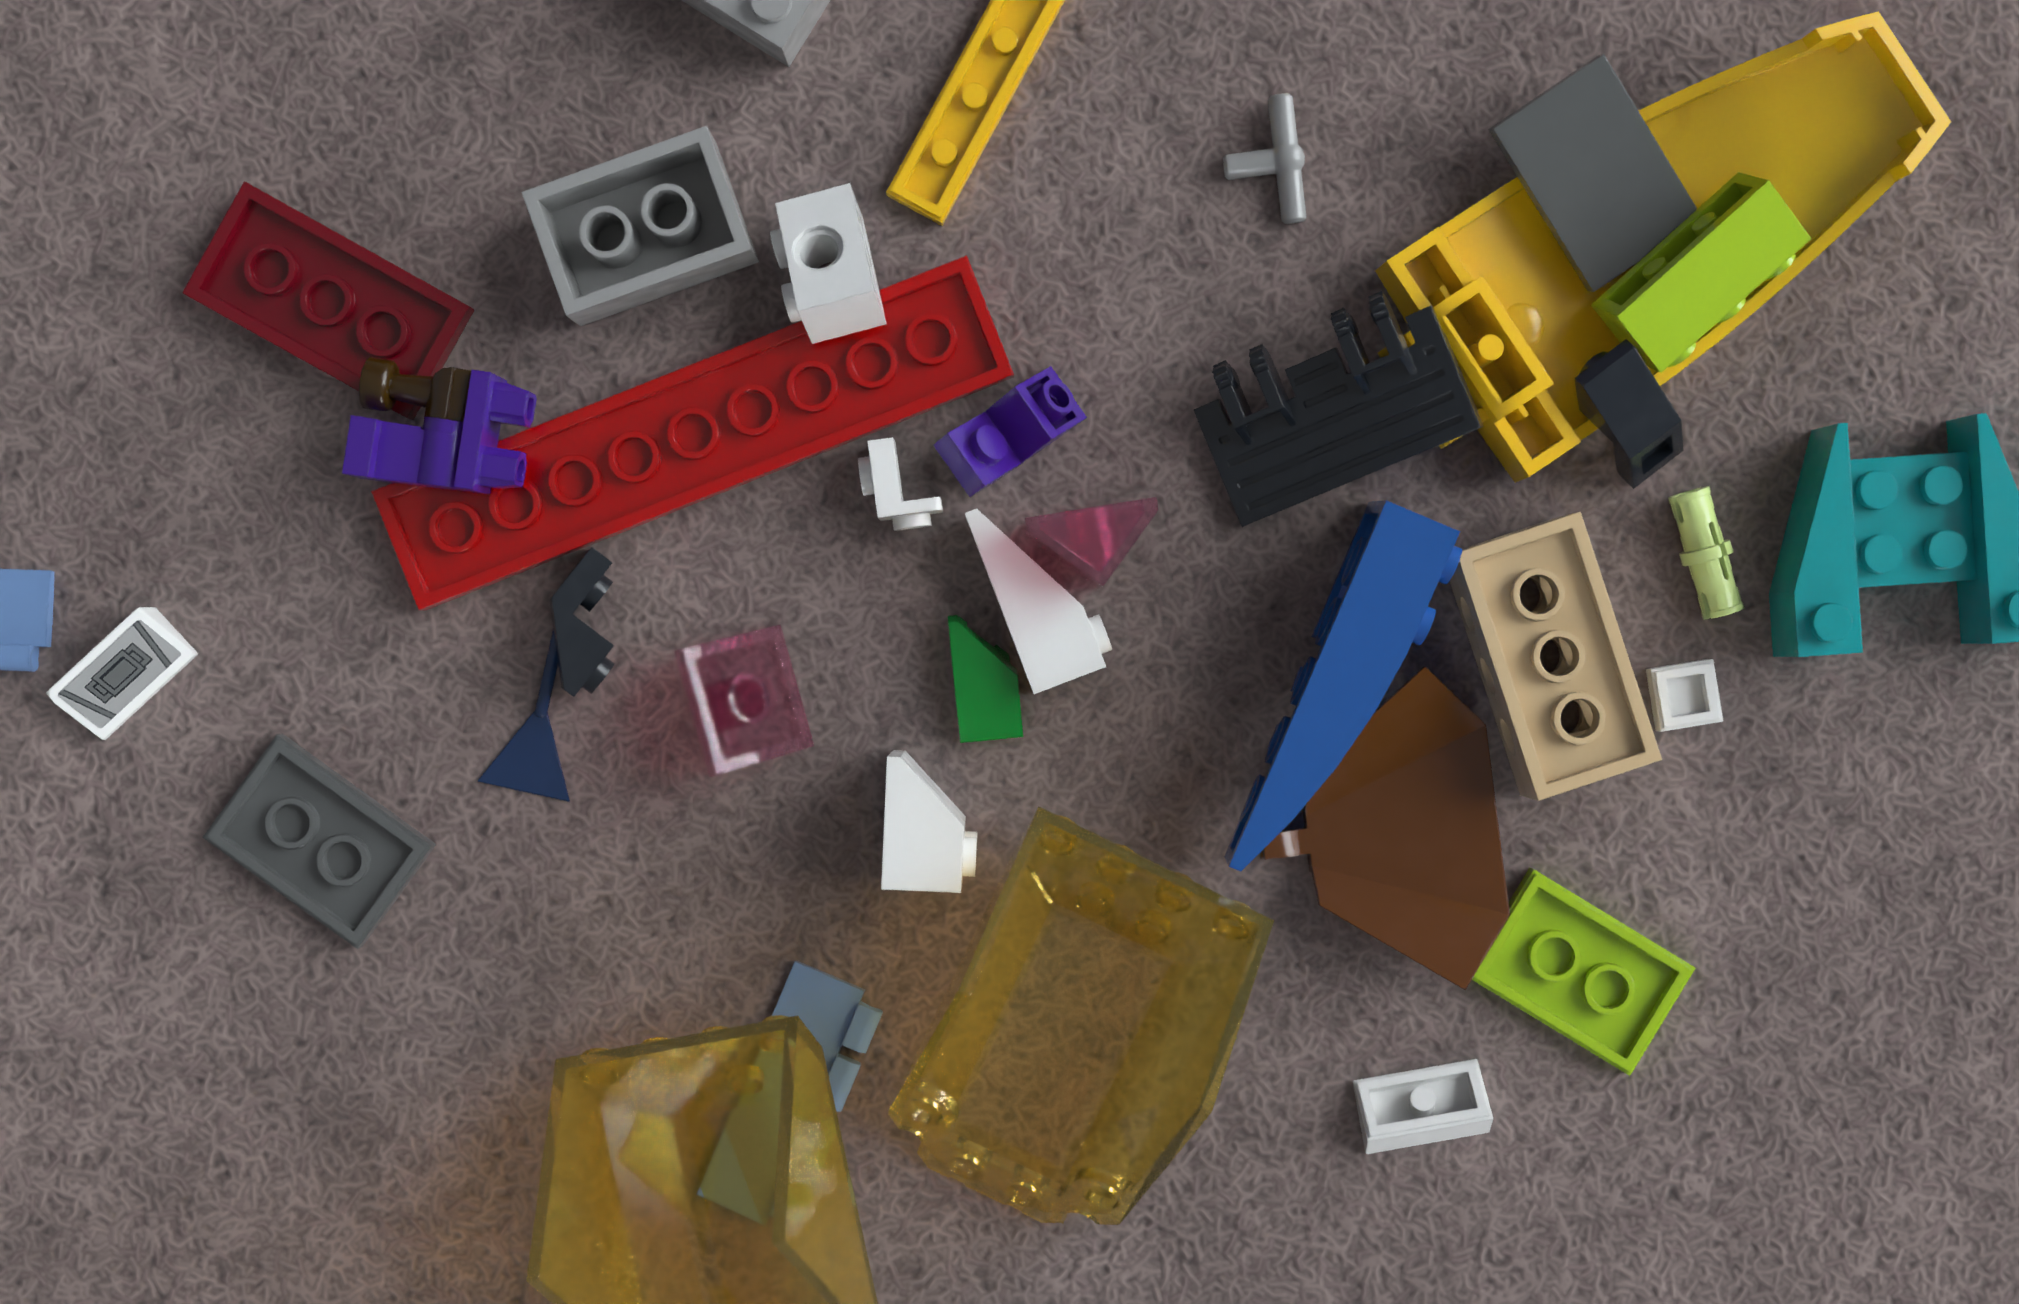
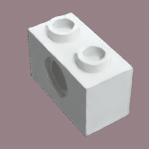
[770,183,887,344]

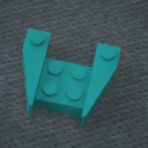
[1769,413,2019,657]

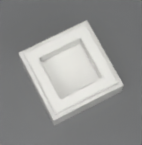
[1646,659,1723,732]

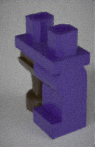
[342,357,537,494]

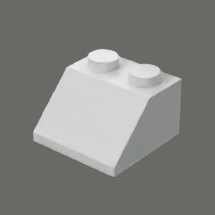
[881,750,977,893]

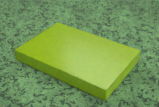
[1472,867,1696,1076]

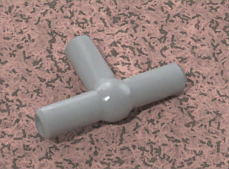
[1223,93,1307,224]

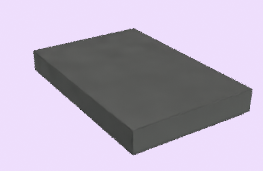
[1488,54,1697,292]
[203,734,436,949]

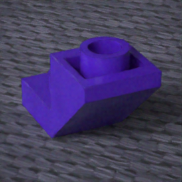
[933,366,1087,497]

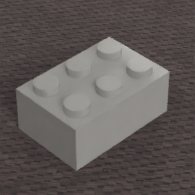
[521,126,759,327]

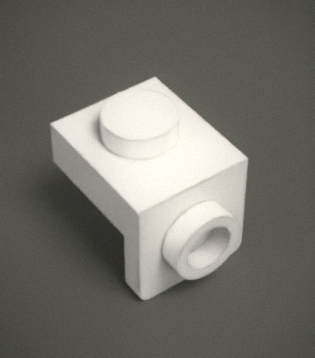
[858,437,943,531]

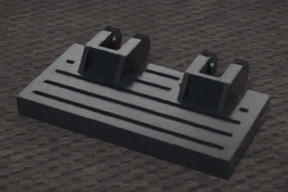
[1194,291,1484,527]

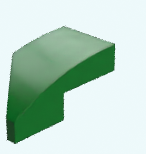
[948,615,1023,743]

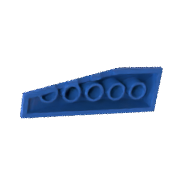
[1224,500,1462,871]

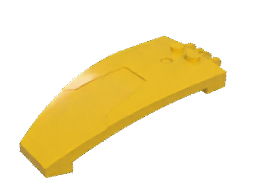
[1375,11,1951,483]

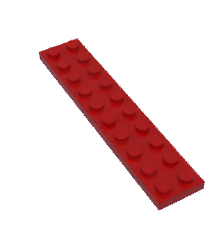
[371,255,1014,611]

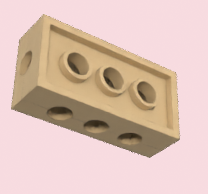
[1450,512,1662,801]

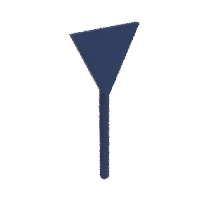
[478,629,570,802]

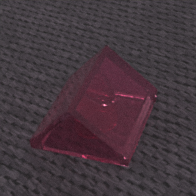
[1023,497,1159,589]
[674,624,814,777]

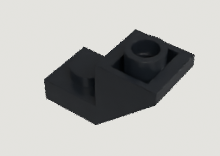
[1574,339,1684,489]
[550,547,615,697]

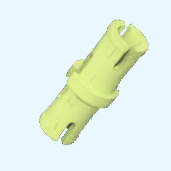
[1668,486,1744,620]

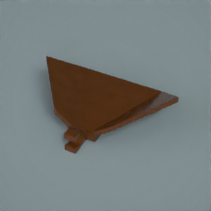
[1260,667,1510,990]

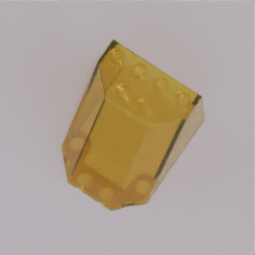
[888,806,1274,1225]
[526,1015,878,1304]

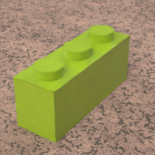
[1591,172,1812,373]

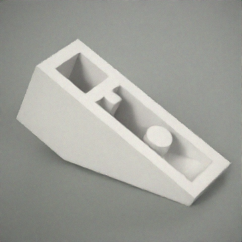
[965,509,1112,694]

